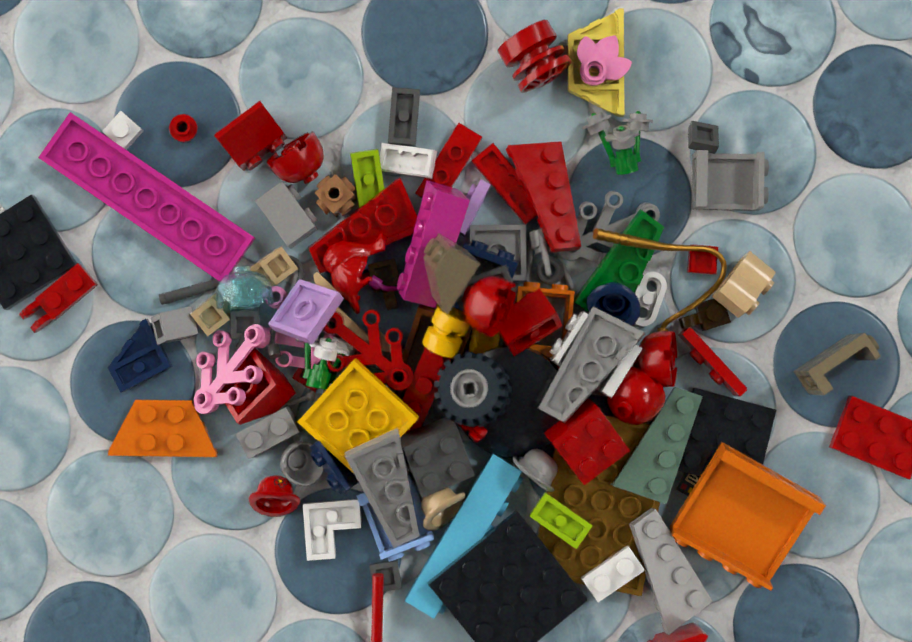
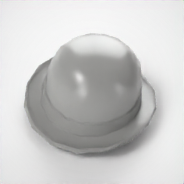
[513,449,558,492]

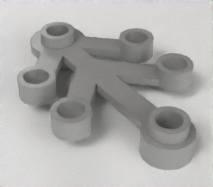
[558,191,660,265]

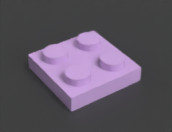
[268,279,344,345]

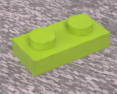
[350,149,384,208]
[529,492,593,549]

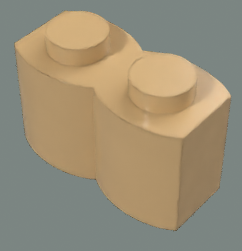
[712,251,776,318]

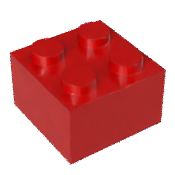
[544,398,630,486]

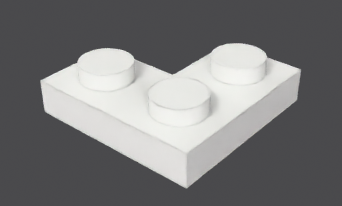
[303,499,362,561]

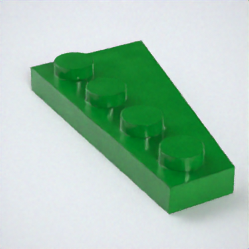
[574,210,664,312]

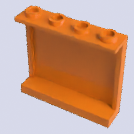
[669,442,826,591]

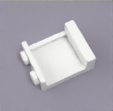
[550,311,642,397]

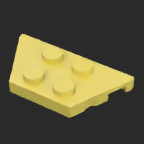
[567,8,625,117]

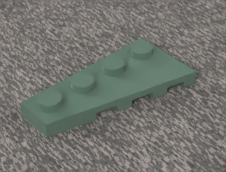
[611,387,703,504]

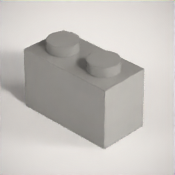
[255,181,318,249]
[236,406,303,459]

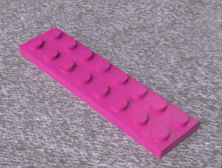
[38,112,256,284]

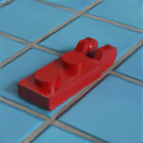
[19,263,98,333]

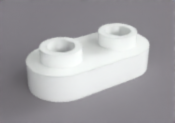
[635,272,667,327]

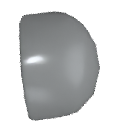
[280,441,324,487]

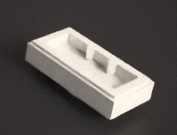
[379,143,437,179]

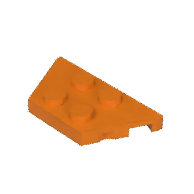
[108,400,218,457]

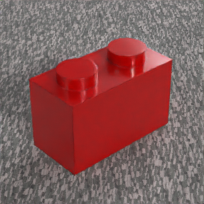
[496,288,562,356]

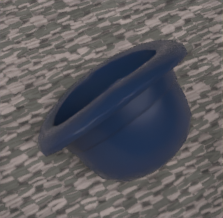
[587,282,641,326]

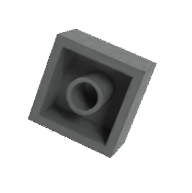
[400,417,475,498]

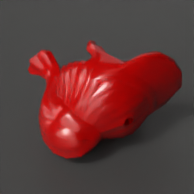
[323,233,386,314]

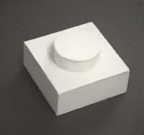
[102,111,144,150]

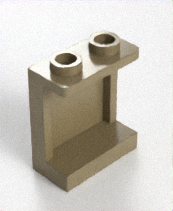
[793,333,881,395]

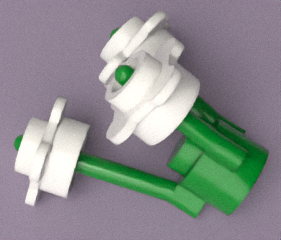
[296,330,360,390]

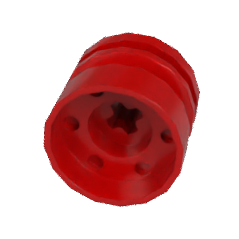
[497,20,572,93]

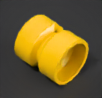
[422,305,470,358]

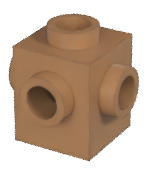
[315,174,357,217]

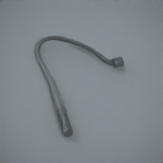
[159,255,304,359]

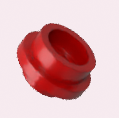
[169,114,198,142]

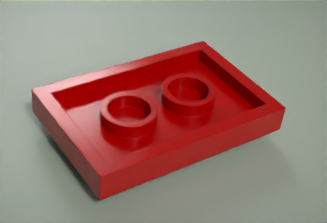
[829,396,912,480]

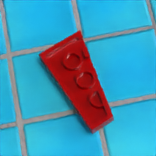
[506,142,582,253]

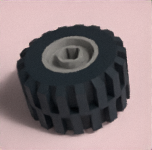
[434,352,512,427]

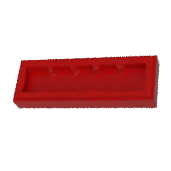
[415,123,482,198]
[471,143,537,224]
[678,328,747,397]

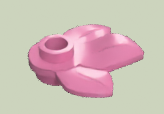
[577,35,632,86]

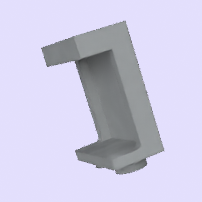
[691,150,769,211]

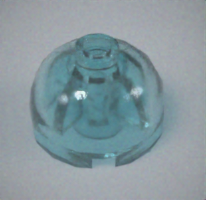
[216,266,274,310]

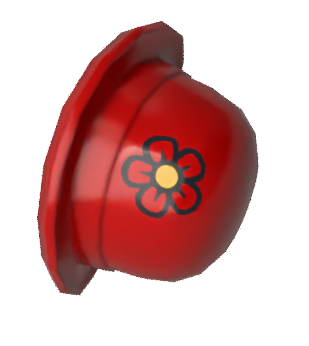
[248,475,300,517]

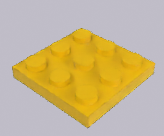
[297,358,419,473]

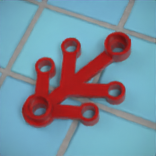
[323,309,413,390]

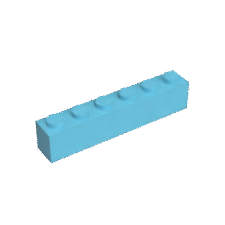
[405,453,524,619]

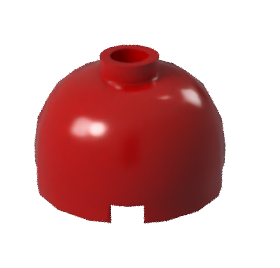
[266,131,324,184]
[462,276,516,337]
[633,331,678,387]
[607,367,666,425]

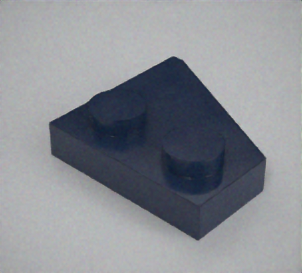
[108,319,173,393]

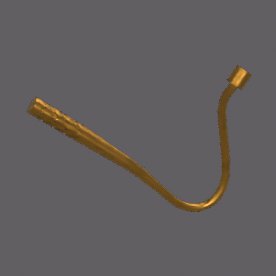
[593,228,727,332]

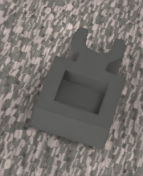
[230,309,260,352]

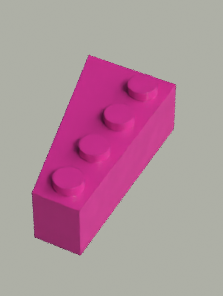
[397,180,470,308]

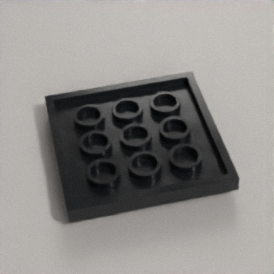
[428,510,588,642]

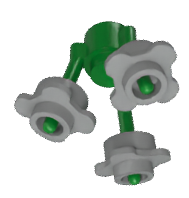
[582,111,653,175]

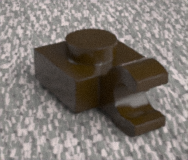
[368,258,399,311]
[678,299,731,331]

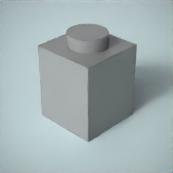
[151,307,199,345]

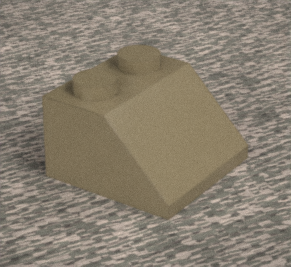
[423,234,480,314]

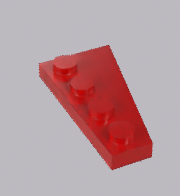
[308,177,417,274]

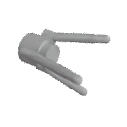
[525,229,574,291]

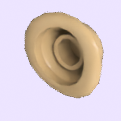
[421,487,466,531]

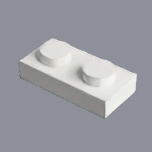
[581,545,645,603]

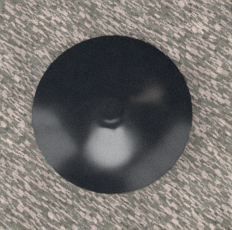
[465,345,560,458]

